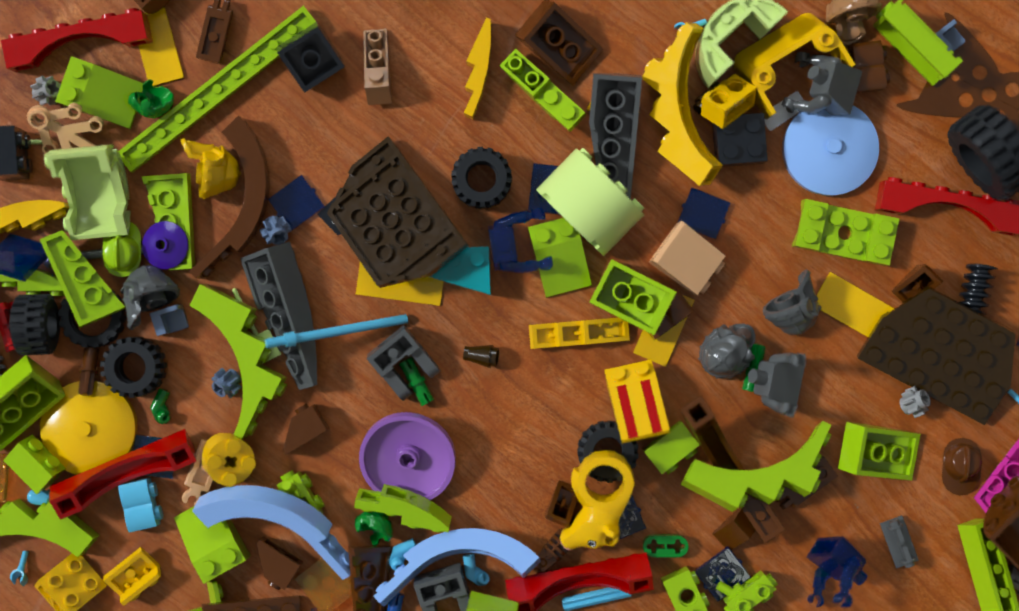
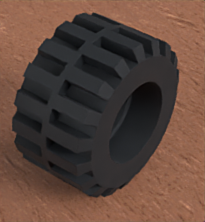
[451,147,512,209]
[10,294,60,355]
[100,337,167,398]
[577,421,639,483]

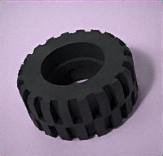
[947,105,1019,200]

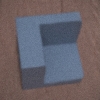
[935,19,965,51]
[150,304,189,336]

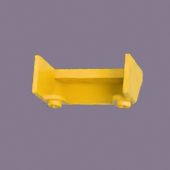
[733,13,855,120]

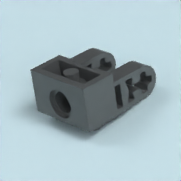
[367,325,441,401]
[414,563,470,611]

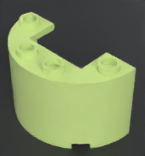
[695,0,787,88]
[44,144,130,240]
[536,148,644,256]

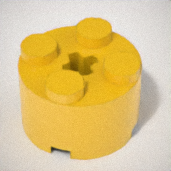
[201,433,256,487]

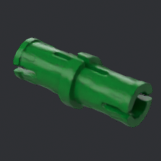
[399,357,434,406]

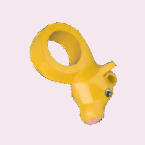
[560,450,634,550]

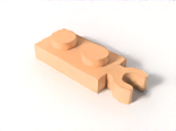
[182,439,213,505]

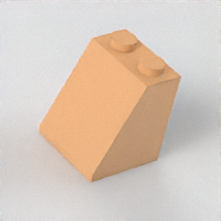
[649,221,725,295]

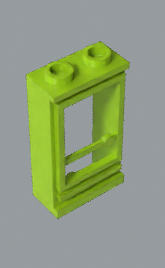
[872,0,963,86]

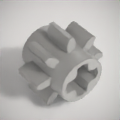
[30,76,61,106]
[900,386,931,418]

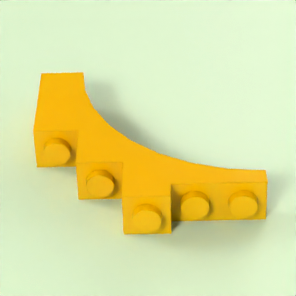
[642,22,723,186]

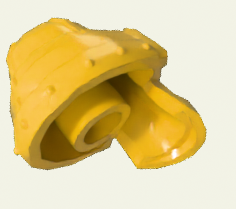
[181,138,241,199]

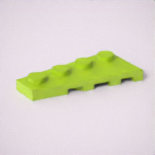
[141,173,195,270]
[39,230,126,328]

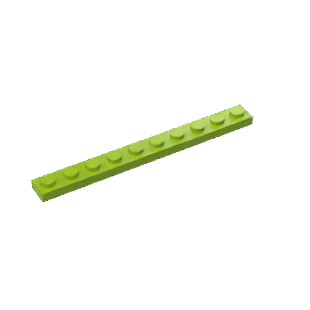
[118,5,316,173]

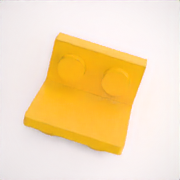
[34,554,107,611]

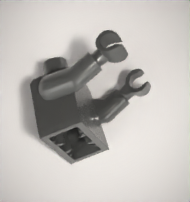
[781,52,862,115]
[748,353,806,418]

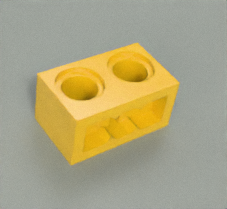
[701,74,757,129]

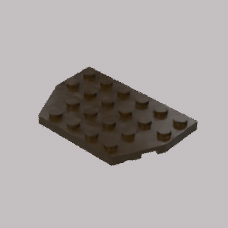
[327,136,469,288]
[857,286,1016,425]

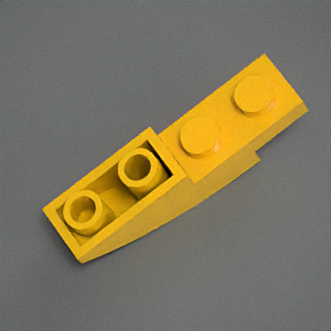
[0,200,69,234]

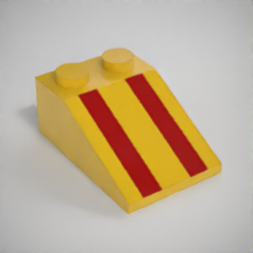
[604,359,670,443]

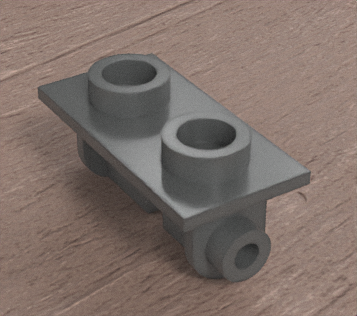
[879,515,919,569]

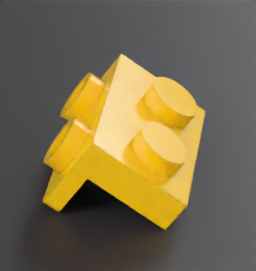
[103,547,161,606]

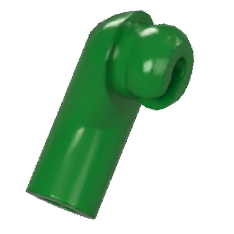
[150,388,171,424]

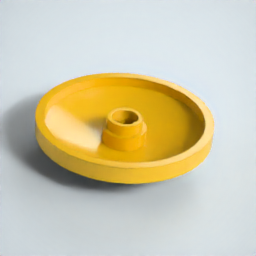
[40,380,138,475]

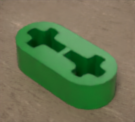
[642,534,689,557]

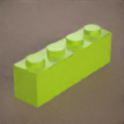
[957,518,1019,611]

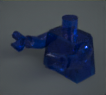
[488,208,553,273]
[807,536,868,608]

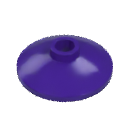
[142,221,189,269]

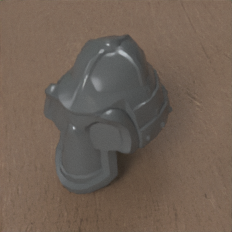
[120,265,180,330]
[763,269,821,335]
[698,324,755,379]

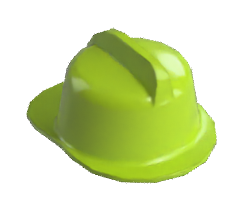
[102,222,141,277]

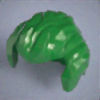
[128,79,174,118]
[355,511,393,546]

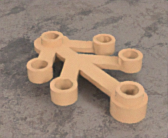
[27,103,104,154]

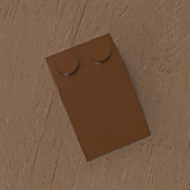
[515,0,603,85]

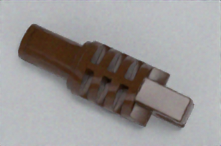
[537,513,578,572]

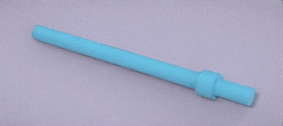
[265,314,408,348]

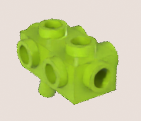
[277,470,325,514]
[716,570,778,611]

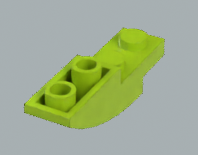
[499,49,586,132]
[0,263,65,296]
[354,484,452,533]

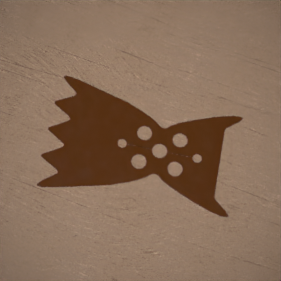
[897,12,1019,130]

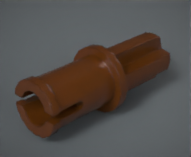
[78,348,99,396]

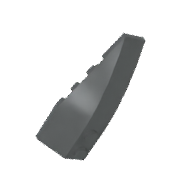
[589,73,642,200]
[240,242,317,390]

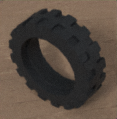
[58,288,127,348]

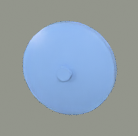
[782,105,879,196]

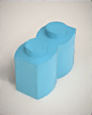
[118,477,163,533]

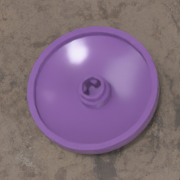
[359,412,456,500]

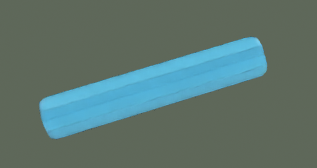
[562,587,632,611]

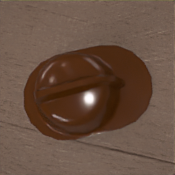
[942,438,982,495]

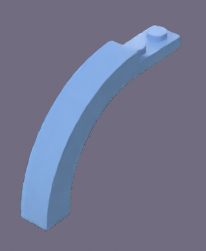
[192,485,350,580]
[373,528,541,607]

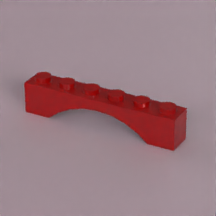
[1,8,153,72]
[875,177,1019,236]
[49,429,197,520]
[505,552,654,611]

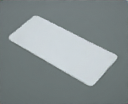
[764,91,804,131]

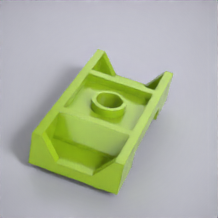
[792,199,900,266]

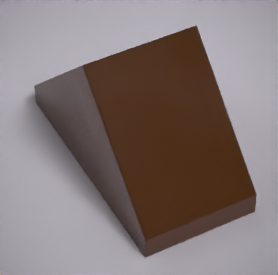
[892,264,943,302]
[545,480,577,528]
[712,507,756,551]

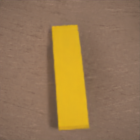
[464,17,491,120]
[529,318,630,349]

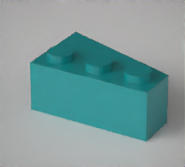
[430,246,491,295]

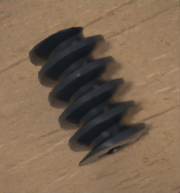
[959,263,998,315]

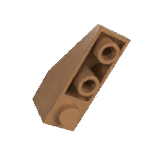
[363,29,392,105]

